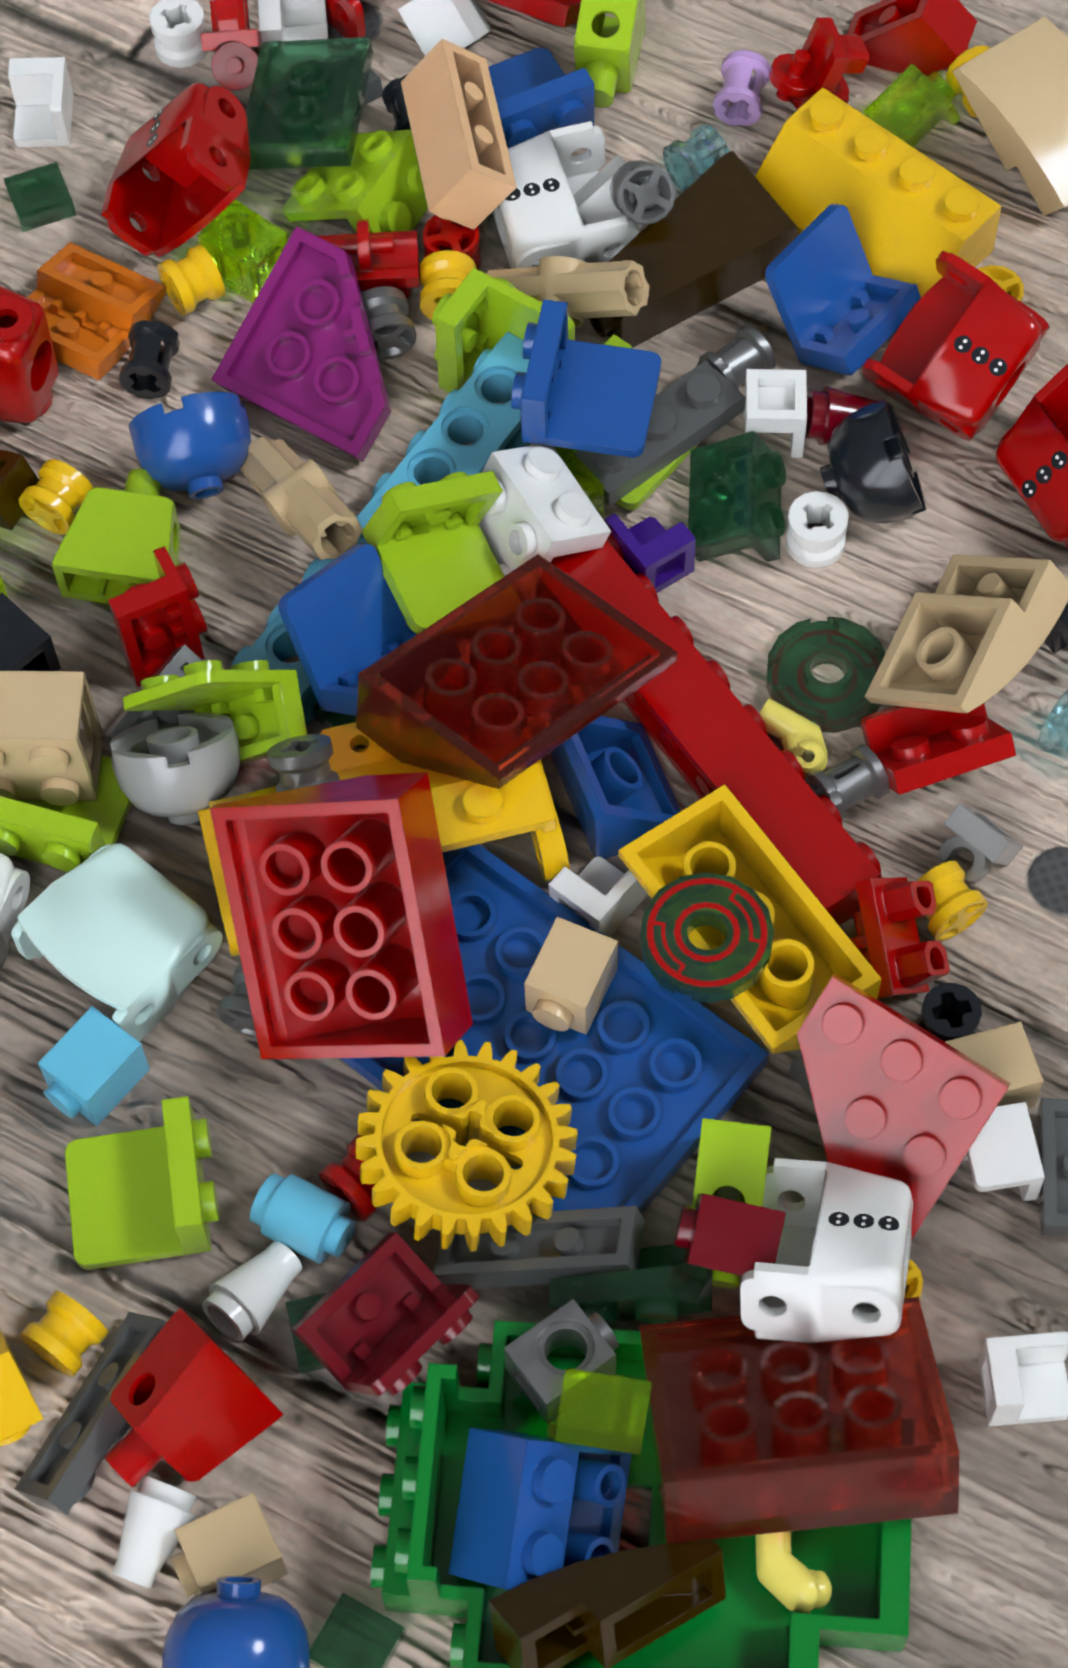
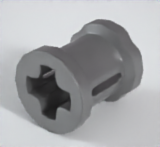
[697,325,776,389]
[806,744,890,819]

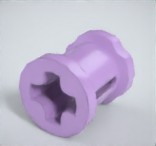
[713,50,771,126]

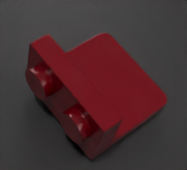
[291,1232,479,1396]

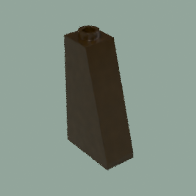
[589,150,797,348]

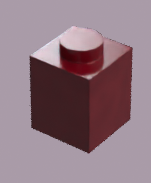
[674,1193,786,1276]

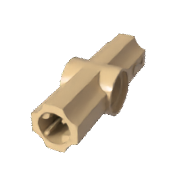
[487,256,649,328]
[241,436,363,560]

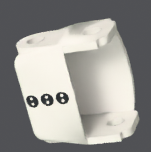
[492,121,639,269]
[740,1158,914,1343]

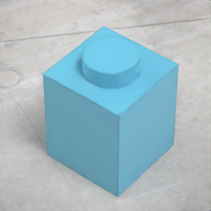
[38,1006,150,1126]

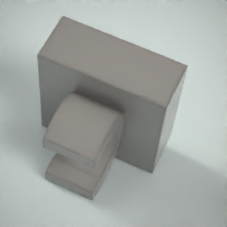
[938,803,1023,883]

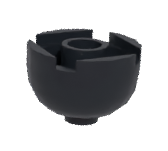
[820,399,927,523]

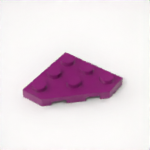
[211,226,392,462]

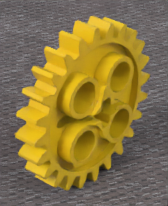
[356,1040,578,1251]

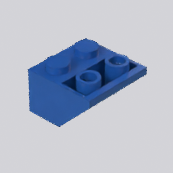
[448,1427,632,1590]

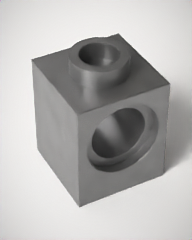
[504,1299,619,1425]

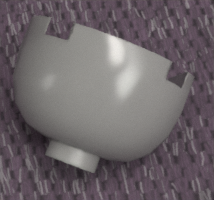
[110,713,240,825]

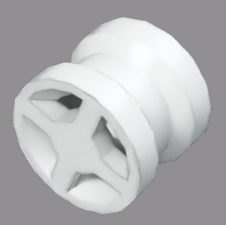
[149,0,208,68]
[785,491,849,568]

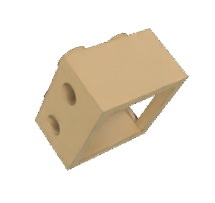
[0,671,104,806]

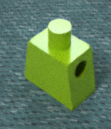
[574,0,646,108]
[52,469,181,604]
[692,1118,771,1288]

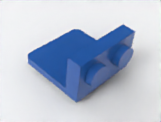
[488,47,594,149]
[765,203,921,376]
[511,299,661,458]
[278,543,456,719]

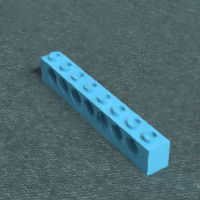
[230,332,531,727]

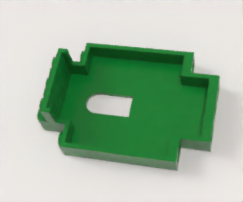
[370,1320,914,1668]

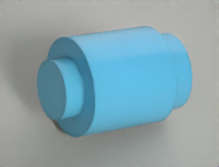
[249,1173,356,1264]

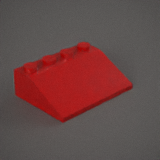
[210,772,473,1059]

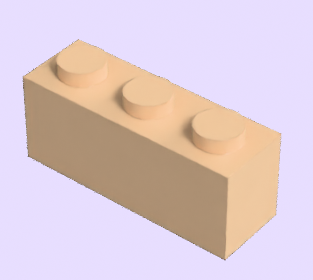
[401,39,517,230]

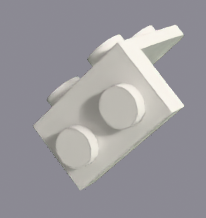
[479,444,611,619]

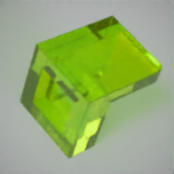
[547,1368,652,1455]

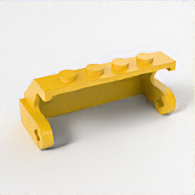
[197,715,570,957]

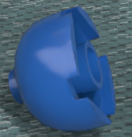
[128,391,251,500]
[162,1576,310,1668]

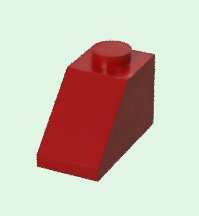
[846,0,977,79]

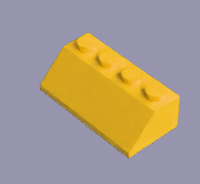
[755,87,1002,298]
[618,784,881,1054]

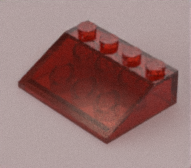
[356,554,678,789]
[639,1297,960,1543]

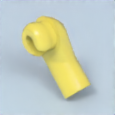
[759,698,828,778]
[755,1513,832,1613]

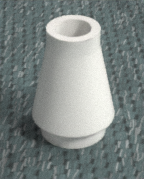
[202,1241,302,1342]
[112,1476,197,1589]

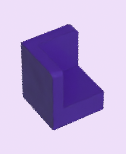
[604,513,696,593]

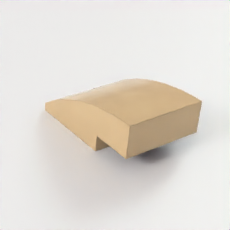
[953,16,1068,216]
[864,554,1068,713]

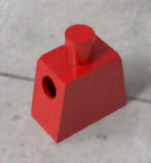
[104,1307,283,1488]

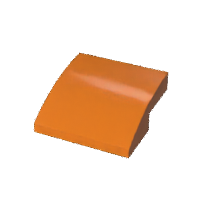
[27,242,165,381]

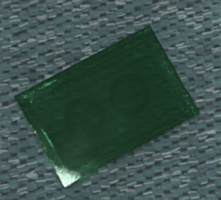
[246,37,373,170]

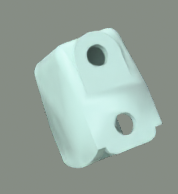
[11,843,223,1042]

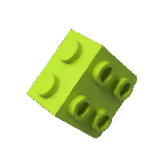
[282,129,428,233]
[432,268,575,393]
[362,471,516,634]
[122,660,307,765]
[0,755,132,872]
[65,1096,220,1270]

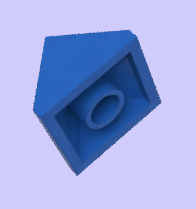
[551,708,681,859]

